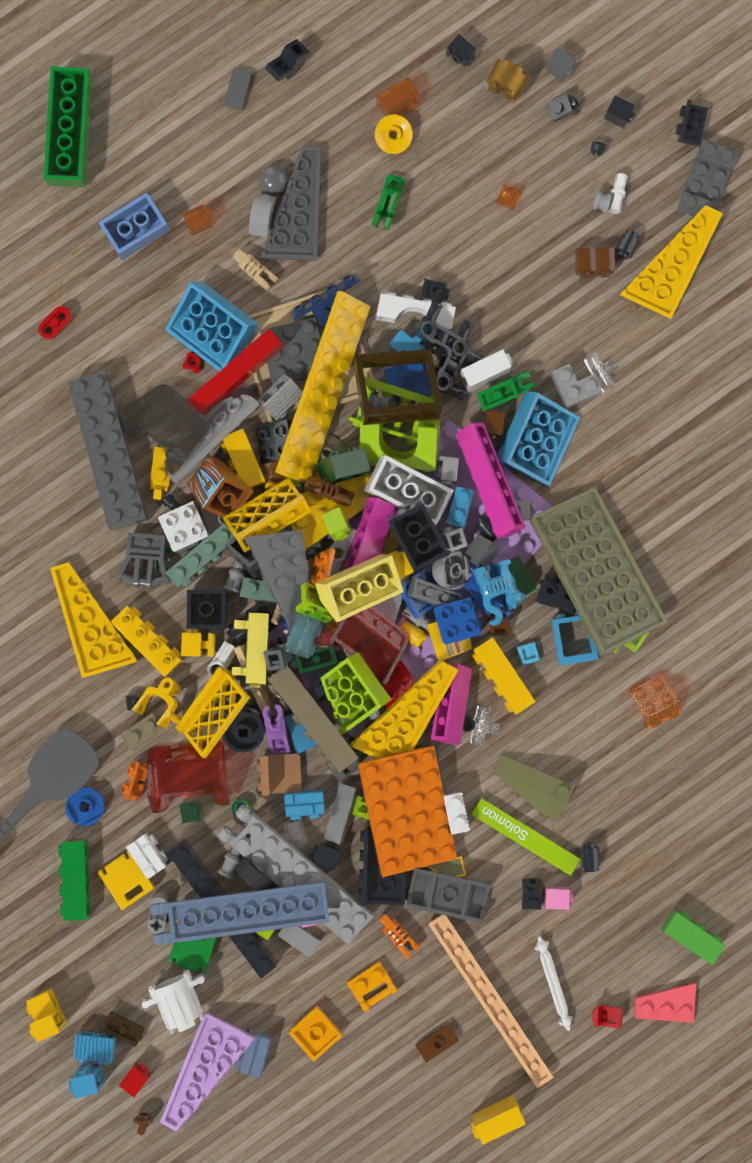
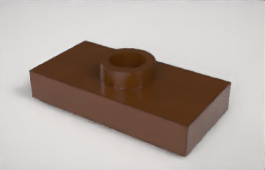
[415,1023,459,1063]

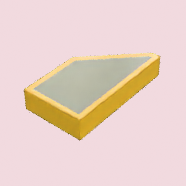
[427,856,466,877]

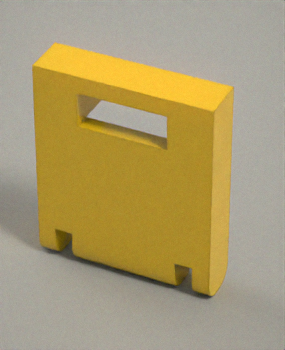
[98,851,156,910]

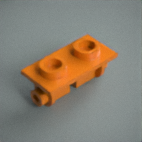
[122,759,149,801]

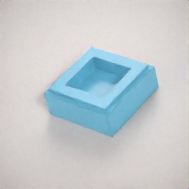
[516,642,540,665]

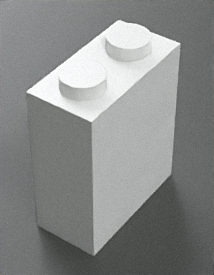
[459,350,513,393]

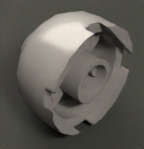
[432,551,470,590]

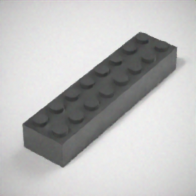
[68,371,149,531]

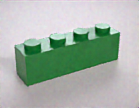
[58,839,90,921]

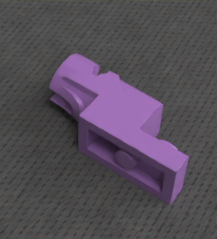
[263,705,291,755]

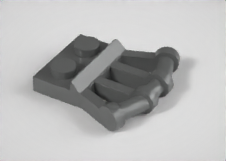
[116,533,171,589]

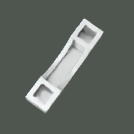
[377,292,456,331]

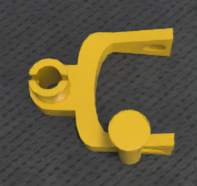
[132,677,181,730]

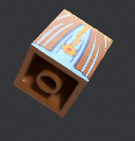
[187,454,254,521]

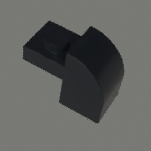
[265,39,310,82]

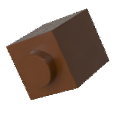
[483,410,505,440]

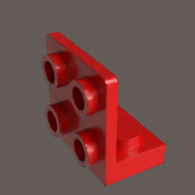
[376,661,416,708]

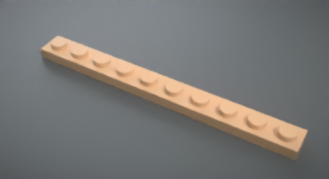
[428,914,553,1088]

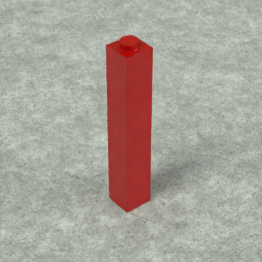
[183,329,285,420]

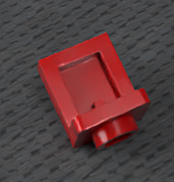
[591,1004,623,1029]

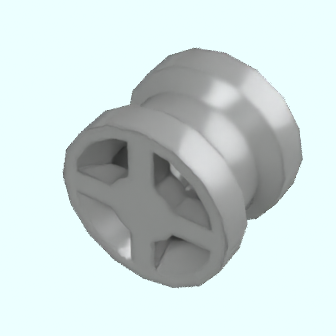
[592,191,612,213]

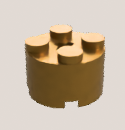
[486,59,530,103]

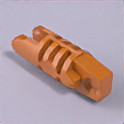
[379,914,420,960]

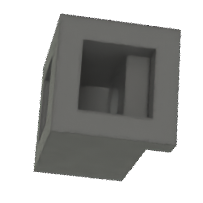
[263,643,294,670]

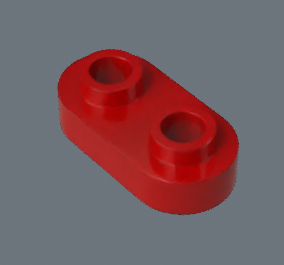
[38,306,72,340]

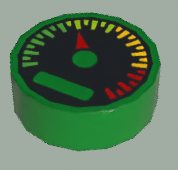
[231,798,251,818]

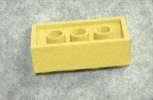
[315,554,404,622]

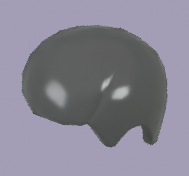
[259,165,289,195]

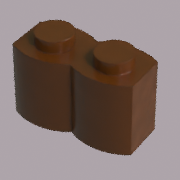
[575,247,615,278]

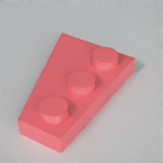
[634,982,696,1023]

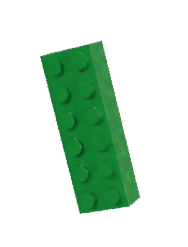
[43,66,93,188]

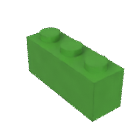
[660,909,725,965]

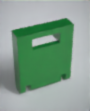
[168,922,217,975]

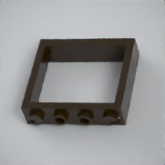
[354,349,442,425]

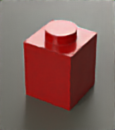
[119,1062,151,1098]

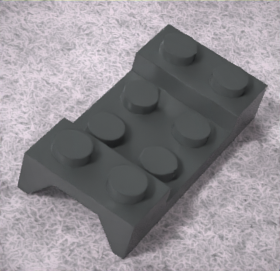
[675,139,738,217]
[406,868,491,923]

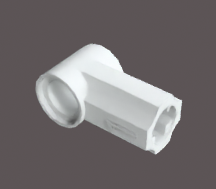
[208,641,236,677]

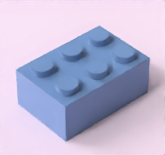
[98,193,170,260]

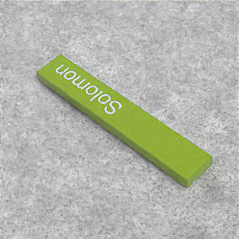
[471,798,581,876]

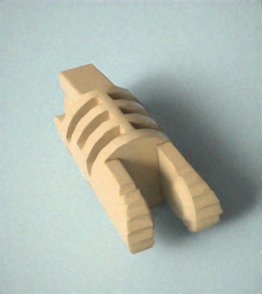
[234,249,278,290]

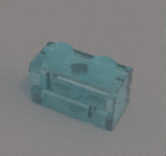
[284,613,322,659]

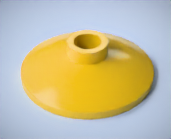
[375,115,413,154]

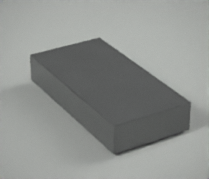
[224,68,252,110]

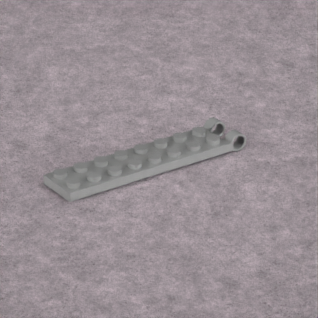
[217,804,374,944]

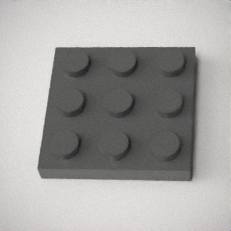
[260,318,321,385]

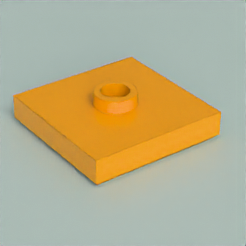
[288,1005,343,1062]

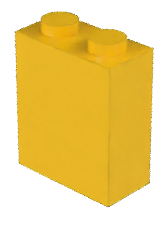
[470,1095,526,1145]

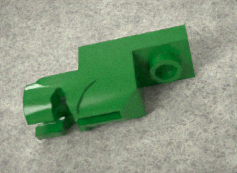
[372,174,406,231]
[476,370,534,411]

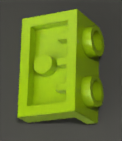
[295,582,333,623]

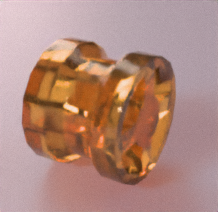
[264,462,284,481]

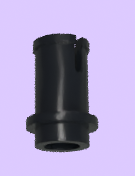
[162,494,183,511]

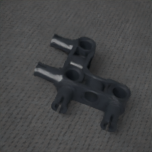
[414,301,483,401]

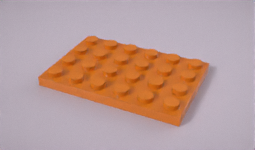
[358,745,457,877]

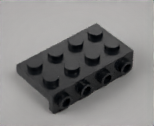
[358,825,406,905]

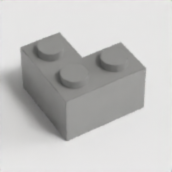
[550,364,603,409]

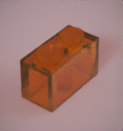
[376,77,420,117]

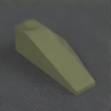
[494,755,575,820]

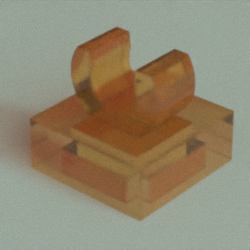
[496,184,521,210]

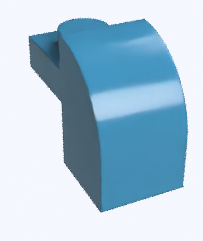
[389,325,428,352]

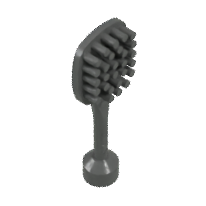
[0,729,99,842]

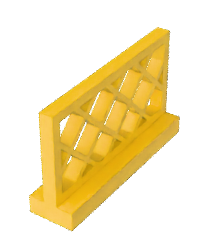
[223,478,311,552]
[175,667,250,758]

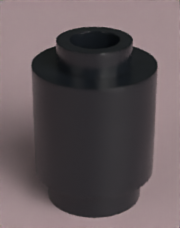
[615,230,640,260]
[476,514,498,542]
[226,616,248,643]
[579,843,601,872]

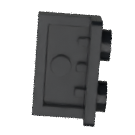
[675,100,708,147]

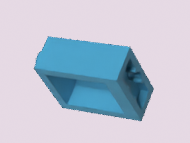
[551,612,599,666]

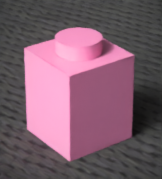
[544,886,573,910]

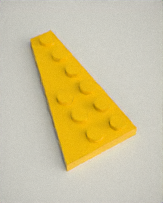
[50,562,139,678]

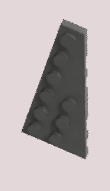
[260,147,321,261]
[244,530,319,649]

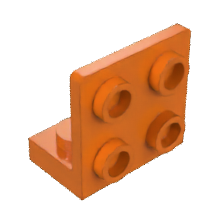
[309,548,335,586]

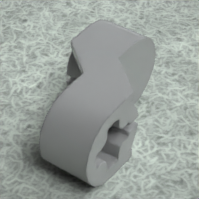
[148,891,169,934]

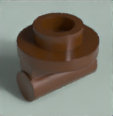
[133,1113,153,1135]

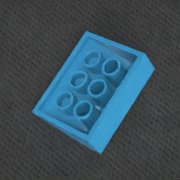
[165,281,259,371]
[497,392,581,486]

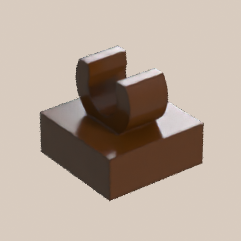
[490,613,510,636]

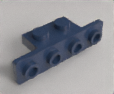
[290,274,360,327]

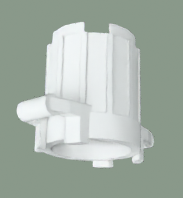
[142,969,205,1034]

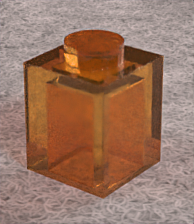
[182,205,214,236]

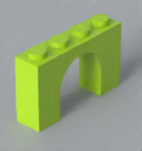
[360,419,440,472]

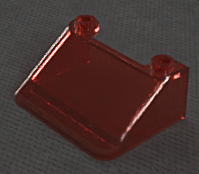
[313,606,409,686]
[147,741,230,813]

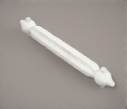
[535,936,573,1031]

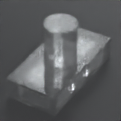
[584,351,617,393]
[470,705,499,746]

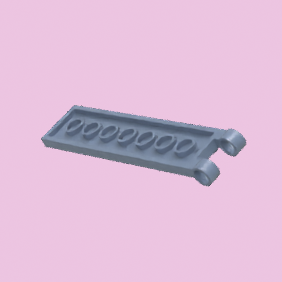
[150,882,329,945]

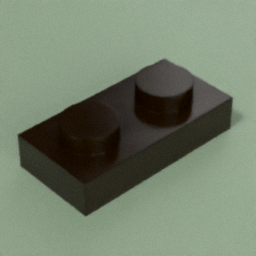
[101,1011,145,1047]

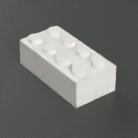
[364,455,454,525]

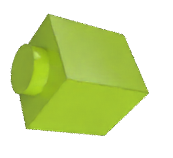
[322,507,352,541]

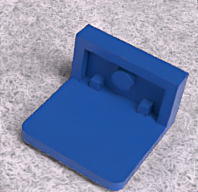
[434,597,483,644]

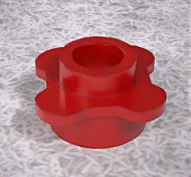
[182,352,204,374]

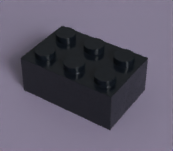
[386,499,449,572]

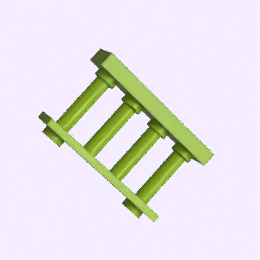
[349,376,433,446]

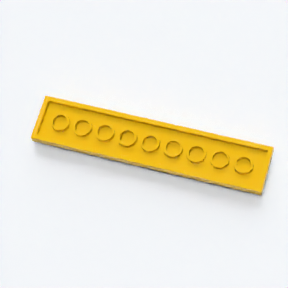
[275,291,371,485]

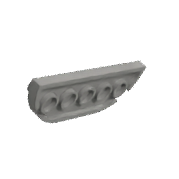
[168,395,260,484]

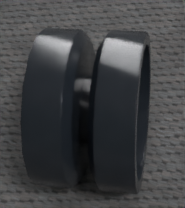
[222,704,265,753]

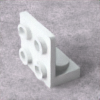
[158,501,209,552]

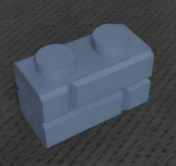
[236,1029,272,1078]

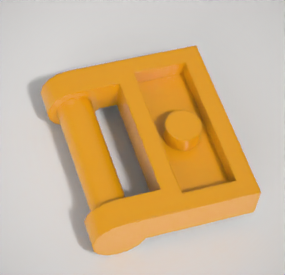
[347,961,398,1013]

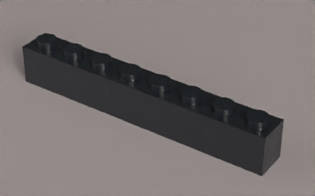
[167,839,278,979]

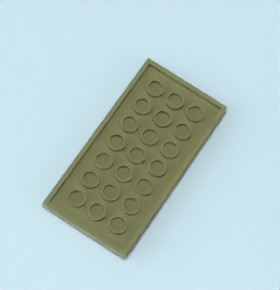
[529,487,668,656]

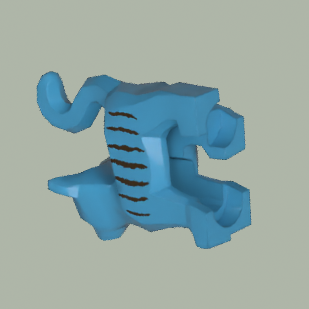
[473,559,525,626]

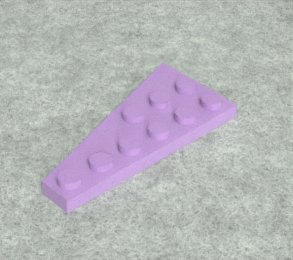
[160,1012,257,1131]

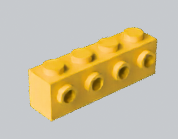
[111,606,183,677]

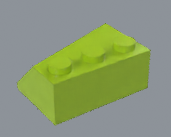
[320,652,391,736]

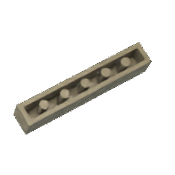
[268,665,358,774]

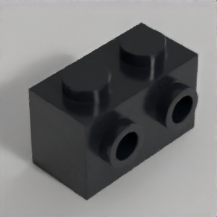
[535,577,575,613]

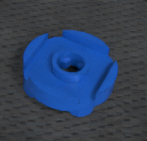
[65,787,105,826]

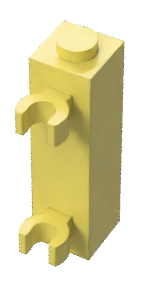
[232,613,269,688]

